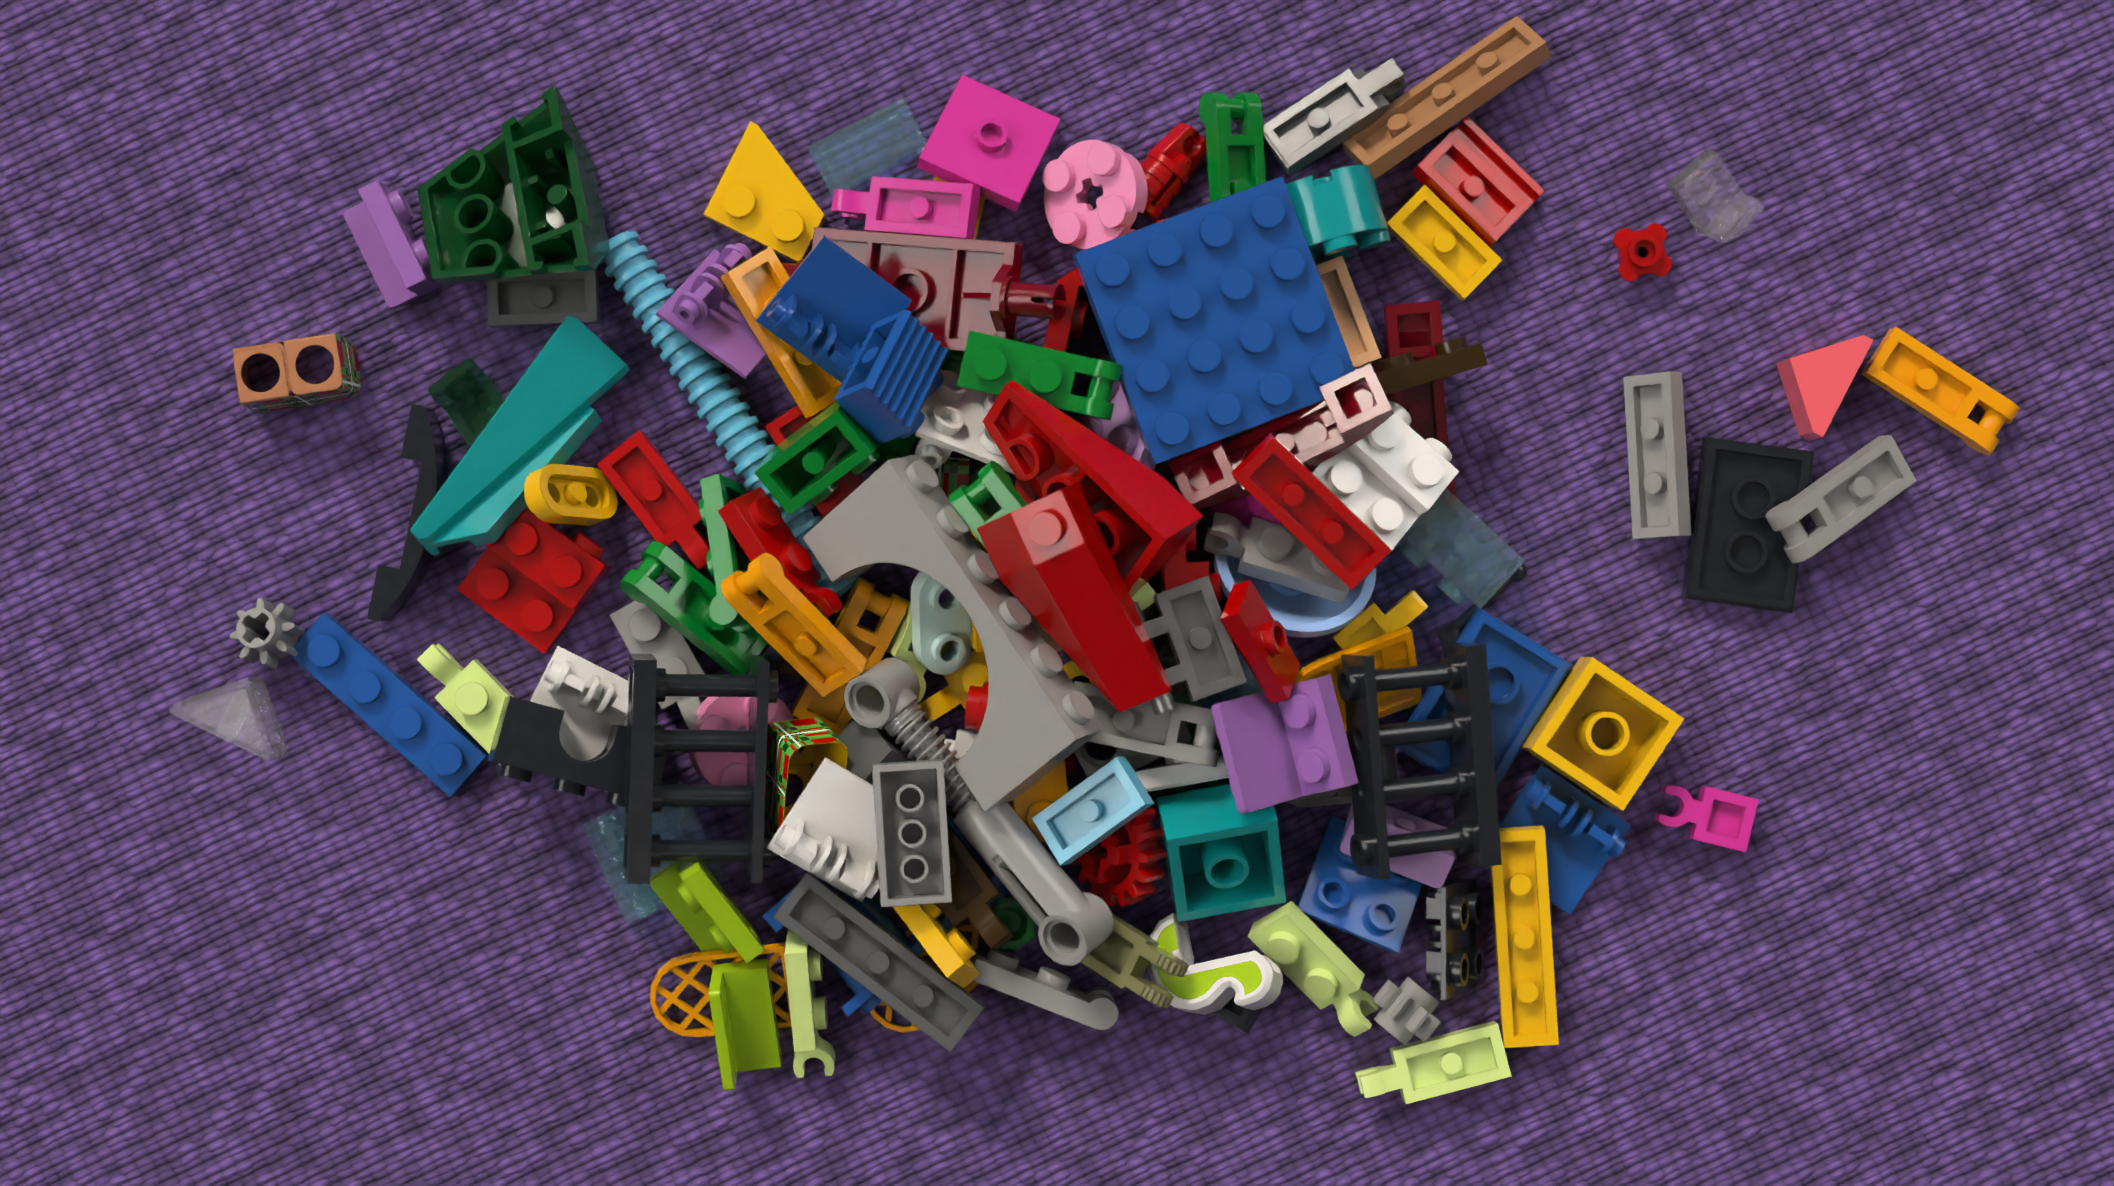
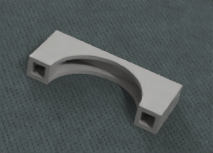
[802,454,1104,812]

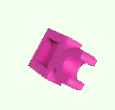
[1654,785,1759,852]

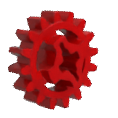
[1072,808,1167,907]

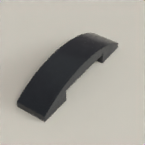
[367,404,448,621]

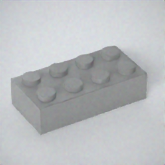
[872,759,952,907]

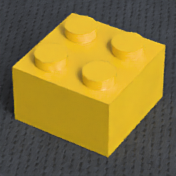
[1522,657,1684,811]

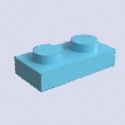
[1032,756,1154,865]

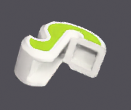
[1147,913,1283,1015]

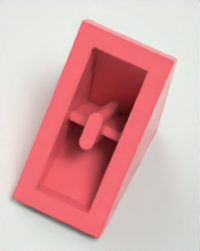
[1776,335,1873,441]

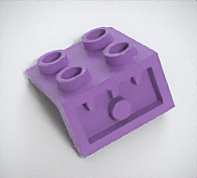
[1211,674,1359,814]

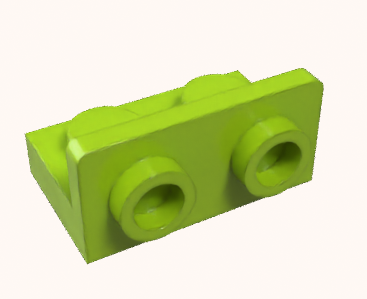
[650,862,764,963]

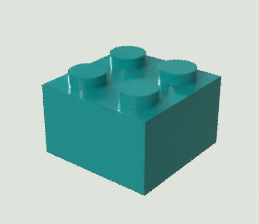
[1156,784,1286,922]

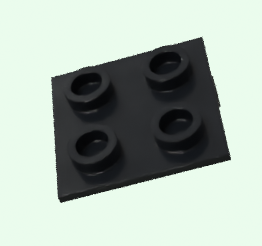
[1426,879,1484,1000]

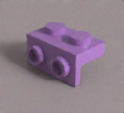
[343,180,440,309]

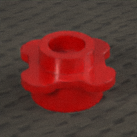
[1613,223,1672,282]

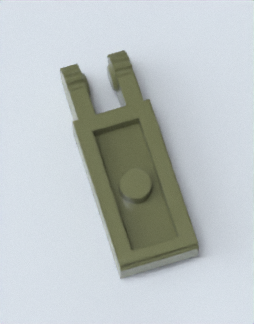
[1081,912,1189,1009]

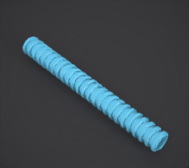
[600,231,860,597]

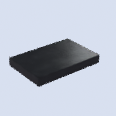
[1681,437,1814,613]

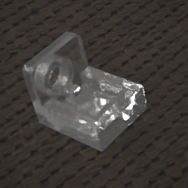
[1666,149,1764,243]

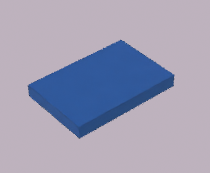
[1395,608,1572,789]

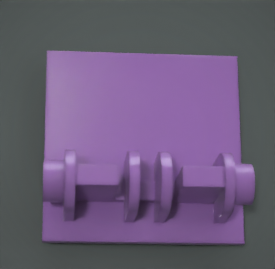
[656,243,767,379]

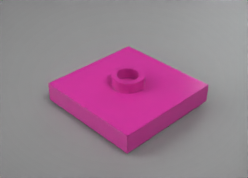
[917,75,1061,212]

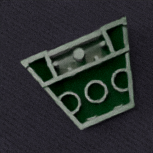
[417,85,610,284]

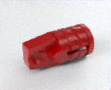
[1138,122,1207,223]

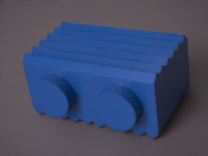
[834,309,949,444]

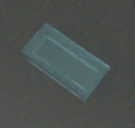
[807,97,926,197]

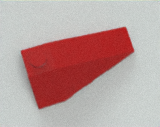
[982,380,1203,597]
[977,482,1173,713]

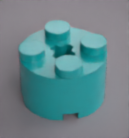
[1286,164,1391,264]

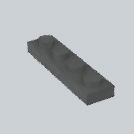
[773,872,985,1052]

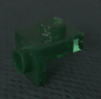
[428,359,506,448]

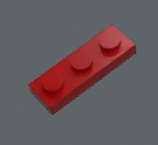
[1231,433,1392,590]

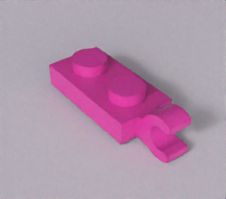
[831,176,981,240]

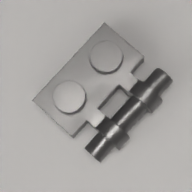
[1134,576,1247,715]

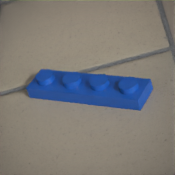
[290,612,489,797]

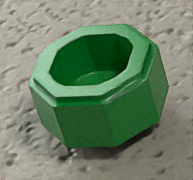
[991,896,1036,950]

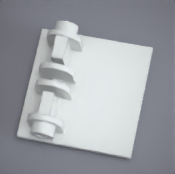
[915,369,1014,474]
[530,646,628,792]
[767,758,879,902]

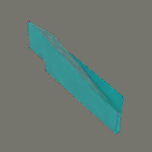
[411,315,630,555]

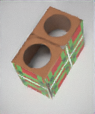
[232,333,361,413]

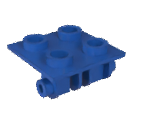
[756,235,912,383]
[1499,764,1631,915]
[1295,815,1422,954]

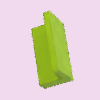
[708,959,782,1091]

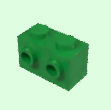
[754,402,880,515]

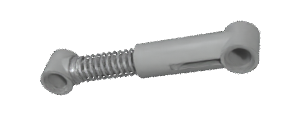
[844,658,1114,966]

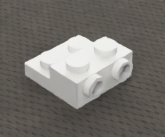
[1311,401,1459,555]

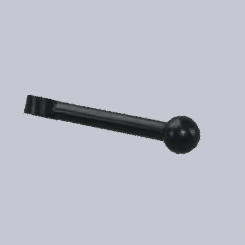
[1437,561,1527,644]

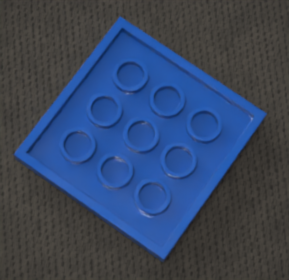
[1072,176,1355,466]

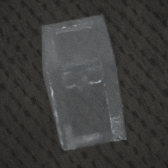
[169,677,287,761]

